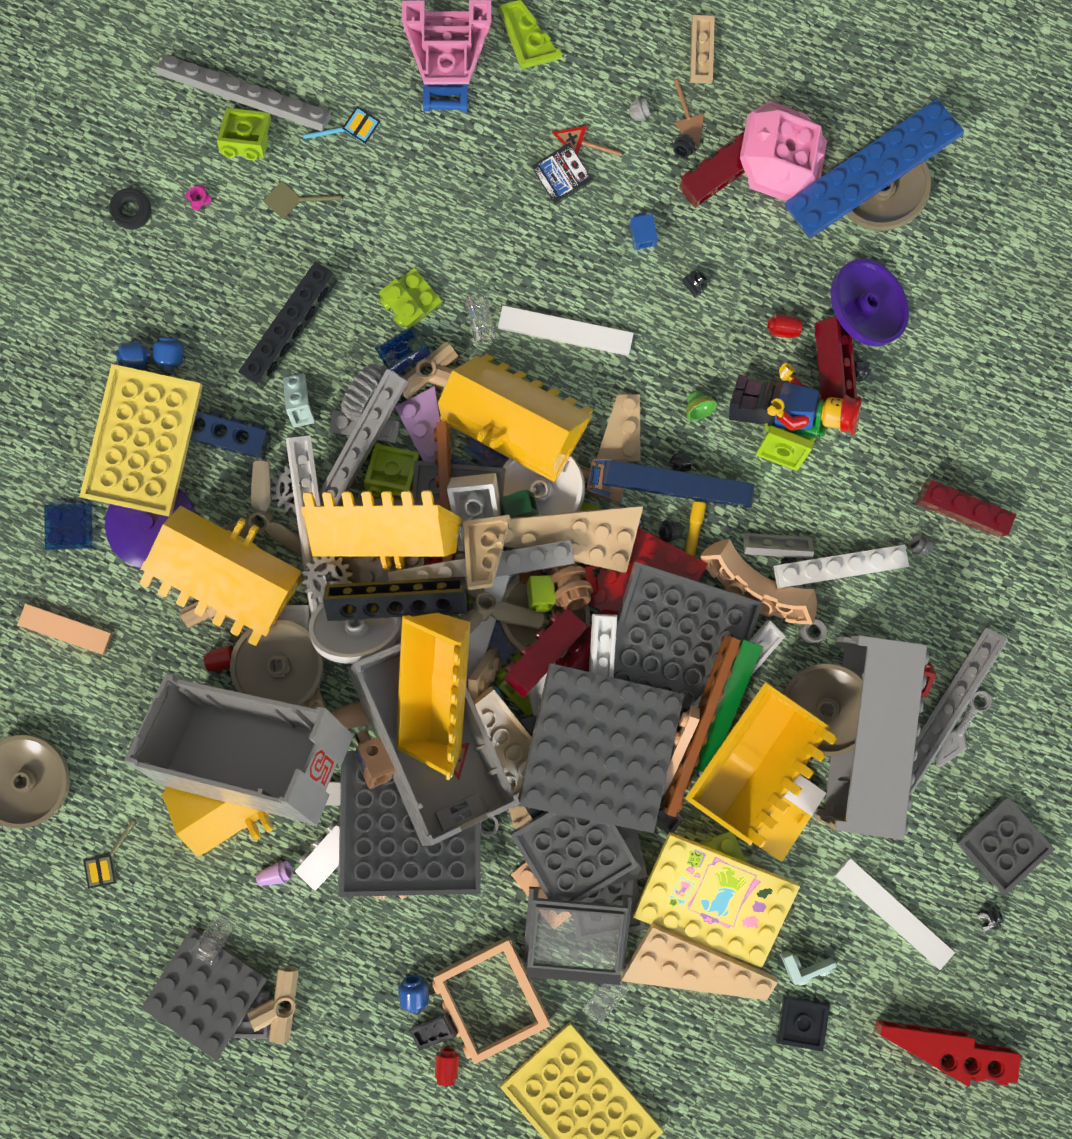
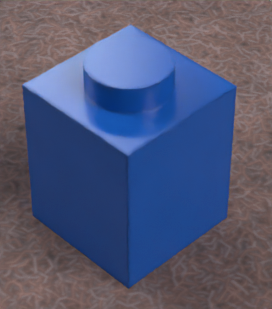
[629,213,658,250]

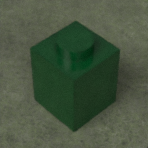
[501,489,539,518]

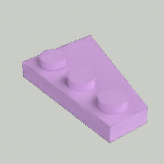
[395,386,440,462]

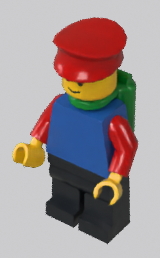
[729,362,862,438]

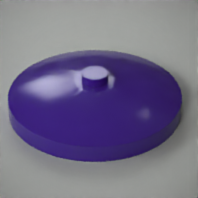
[830,259,909,347]
[105,488,196,568]

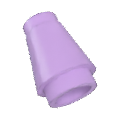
[256,860,293,886]

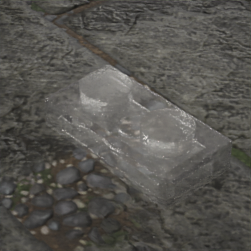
[465,296,497,343]
[191,912,237,965]
[581,980,629,1025]

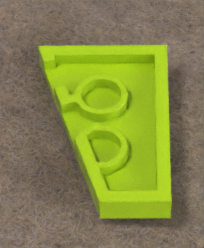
[499,0,563,69]

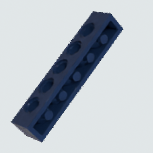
[190,408,271,460]

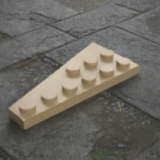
[504,505,643,573]
[473,687,532,829]
[621,922,778,1000]

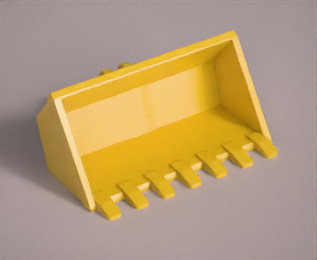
[438,354,594,482]
[301,490,463,570]
[140,506,302,646]
[396,613,470,780]
[685,682,837,847]
[161,786,274,857]

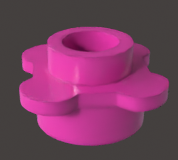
[185,185,212,211]

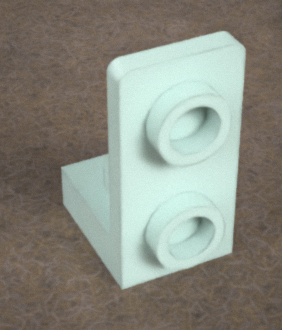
[283,373,315,428]
[780,950,837,985]

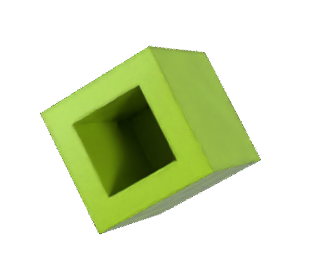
[526,575,556,612]

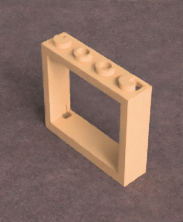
[432,936,550,1064]

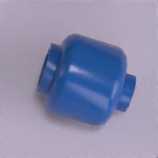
[153,338,183,371]
[115,340,151,370]
[398,975,430,1013]

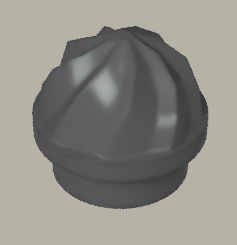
[909,534,933,557]

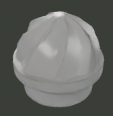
[629,98,651,121]

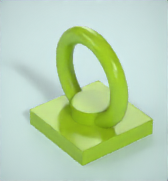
[756,423,816,471]

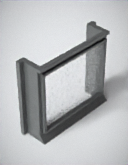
[523,886,632,985]

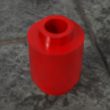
[767,313,802,339]
[203,645,234,672]
[434,1047,459,1086]

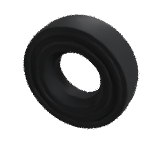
[109,188,151,230]

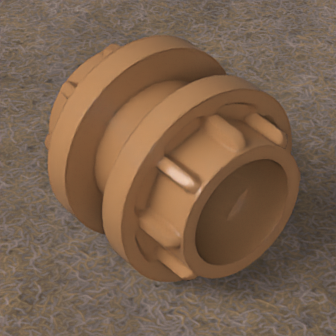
[549,563,593,611]

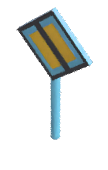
[303,106,381,144]

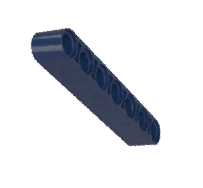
[602,461,755,508]

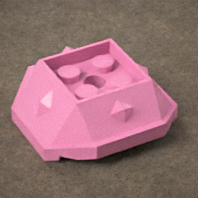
[740,101,827,201]

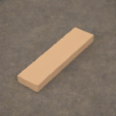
[17,604,113,655]

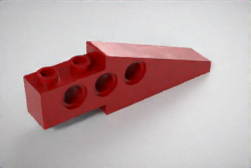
[875,1020,1021,1087]

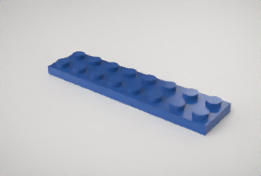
[784,99,964,239]

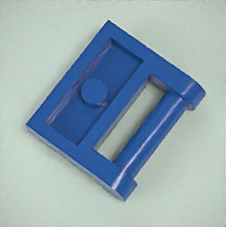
[423,83,468,113]

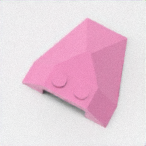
[402,0,491,84]

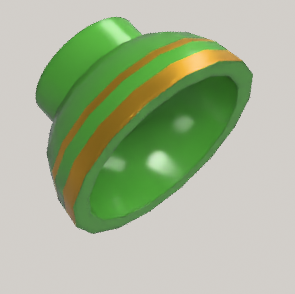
[686,391,717,421]

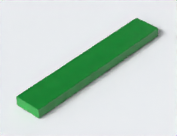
[693,638,763,772]

